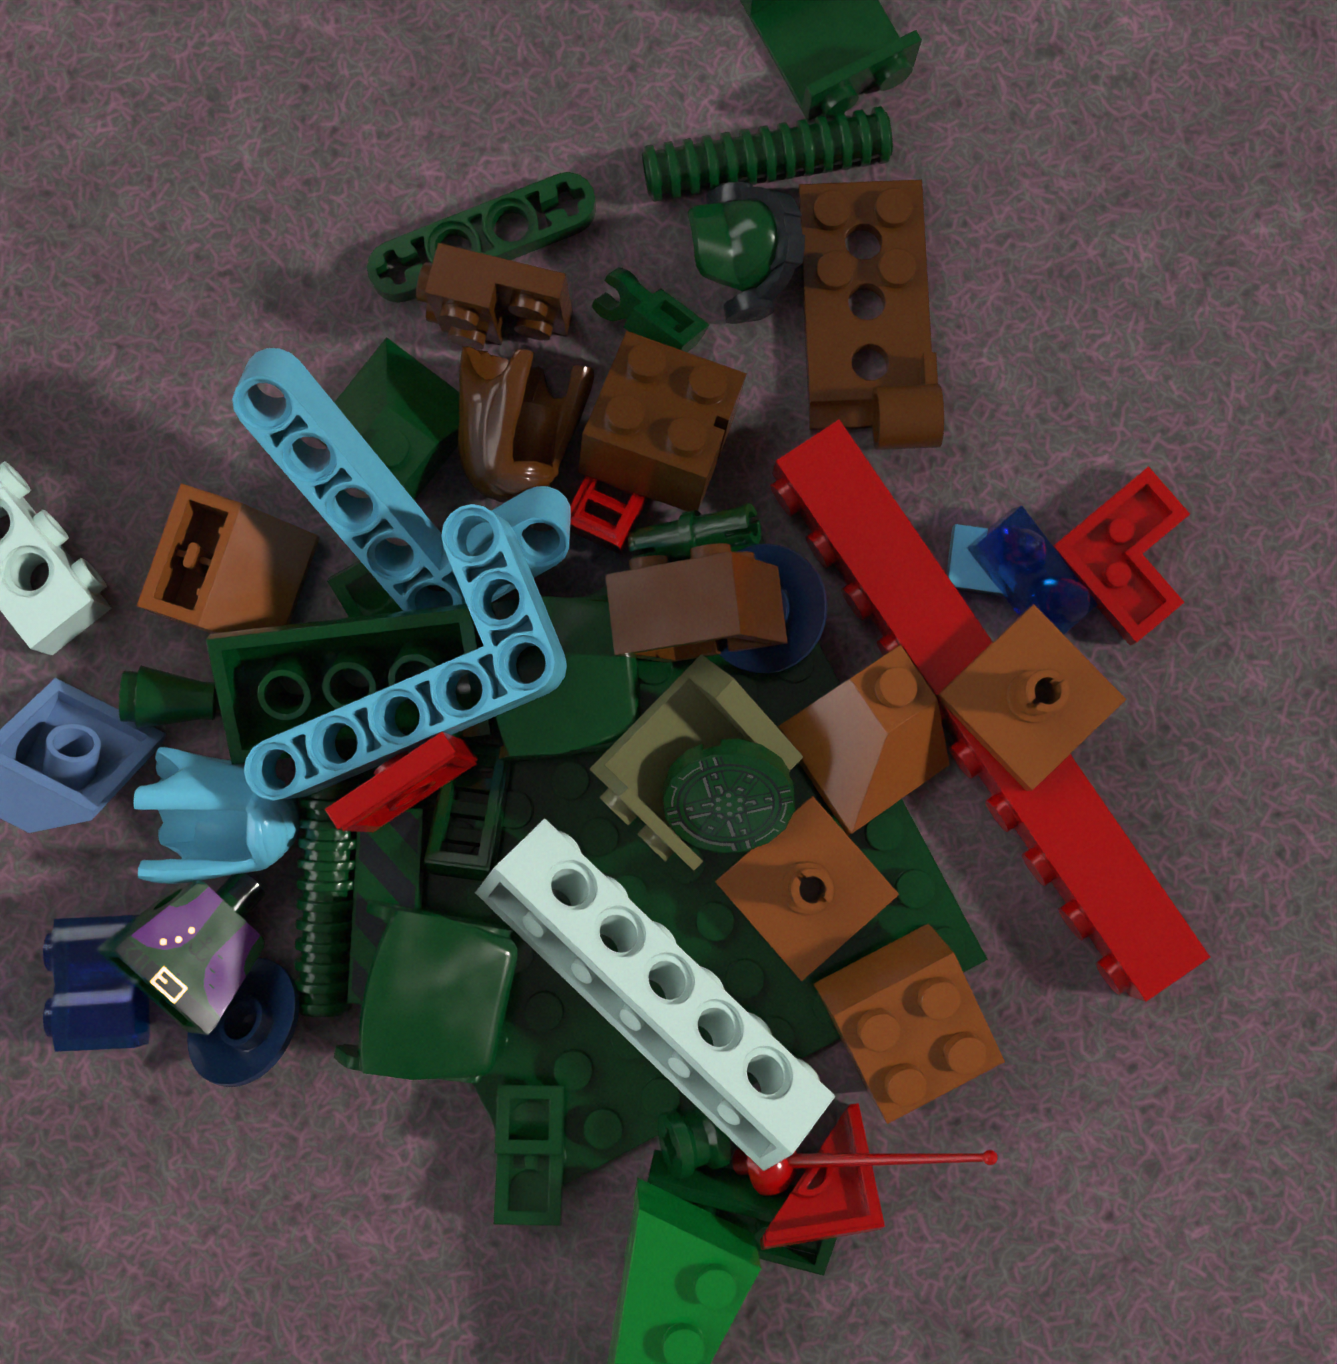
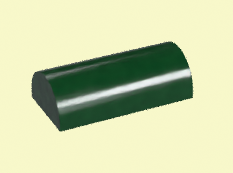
[205,604,494,764]

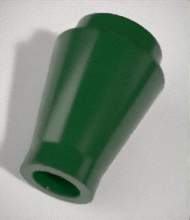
[119,665,217,729]

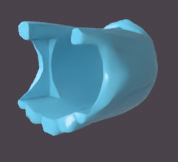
[134,747,301,884]

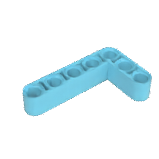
[232,348,571,611]
[244,504,567,801]

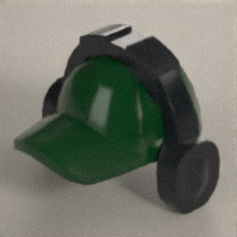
[688,182,805,324]

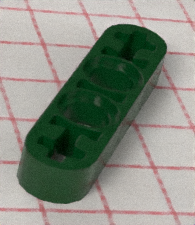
[367,172,596,303]

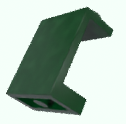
[740,0,922,121]

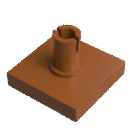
[936,604,1127,791]
[715,796,899,981]

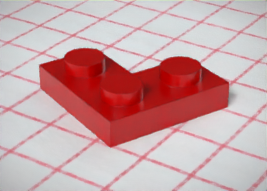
[1048,466,1190,646]

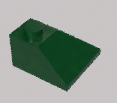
[316,337,460,500]

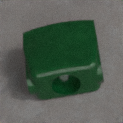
[491,595,643,761]
[334,900,518,1083]

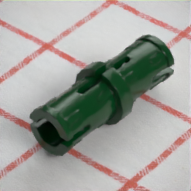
[628,503,761,560]

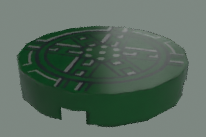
[663,738,795,853]

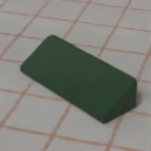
[646,1149,837,1276]

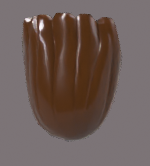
[458,346,594,503]

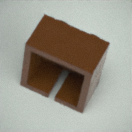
[578,331,747,511]
[606,543,787,663]

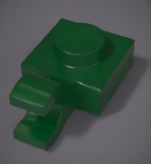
[591,267,710,352]

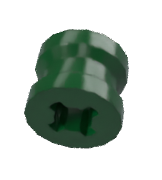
[658,1106,731,1180]

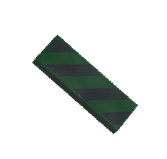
[347,808,427,1004]

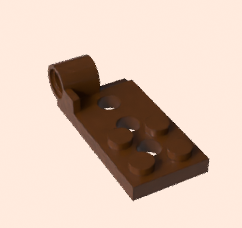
[798,179,944,450]

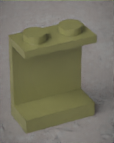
[590,654,803,870]

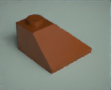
[777,645,950,835]

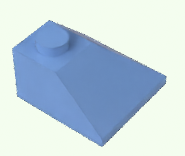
[0,678,166,833]

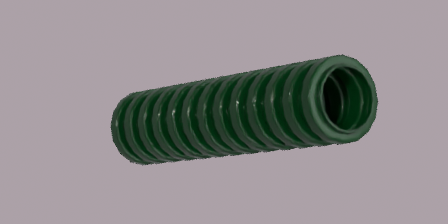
[642,106,893,202]
[294,752,359,1018]

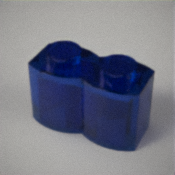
[43,915,150,1052]

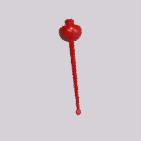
[733,1148,998,1196]

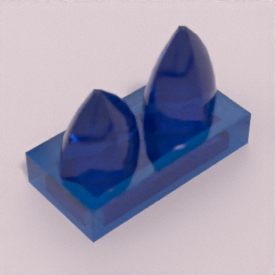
[967,506,1098,635]

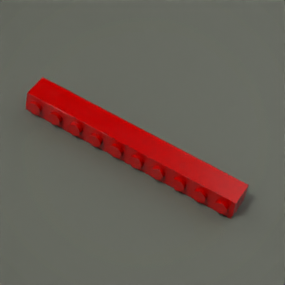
[770,419,1211,1002]

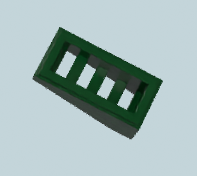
[424,741,511,881]

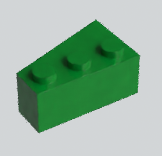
[607,1177,761,1364]

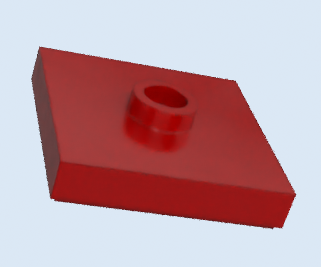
[325,731,478,832]

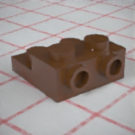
[416,243,573,350]

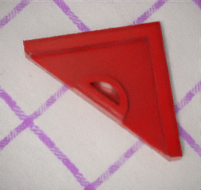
[760,1103,885,1250]

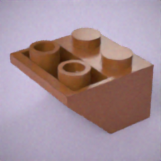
[136,483,320,634]

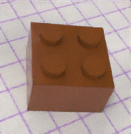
[814,923,1005,1124]

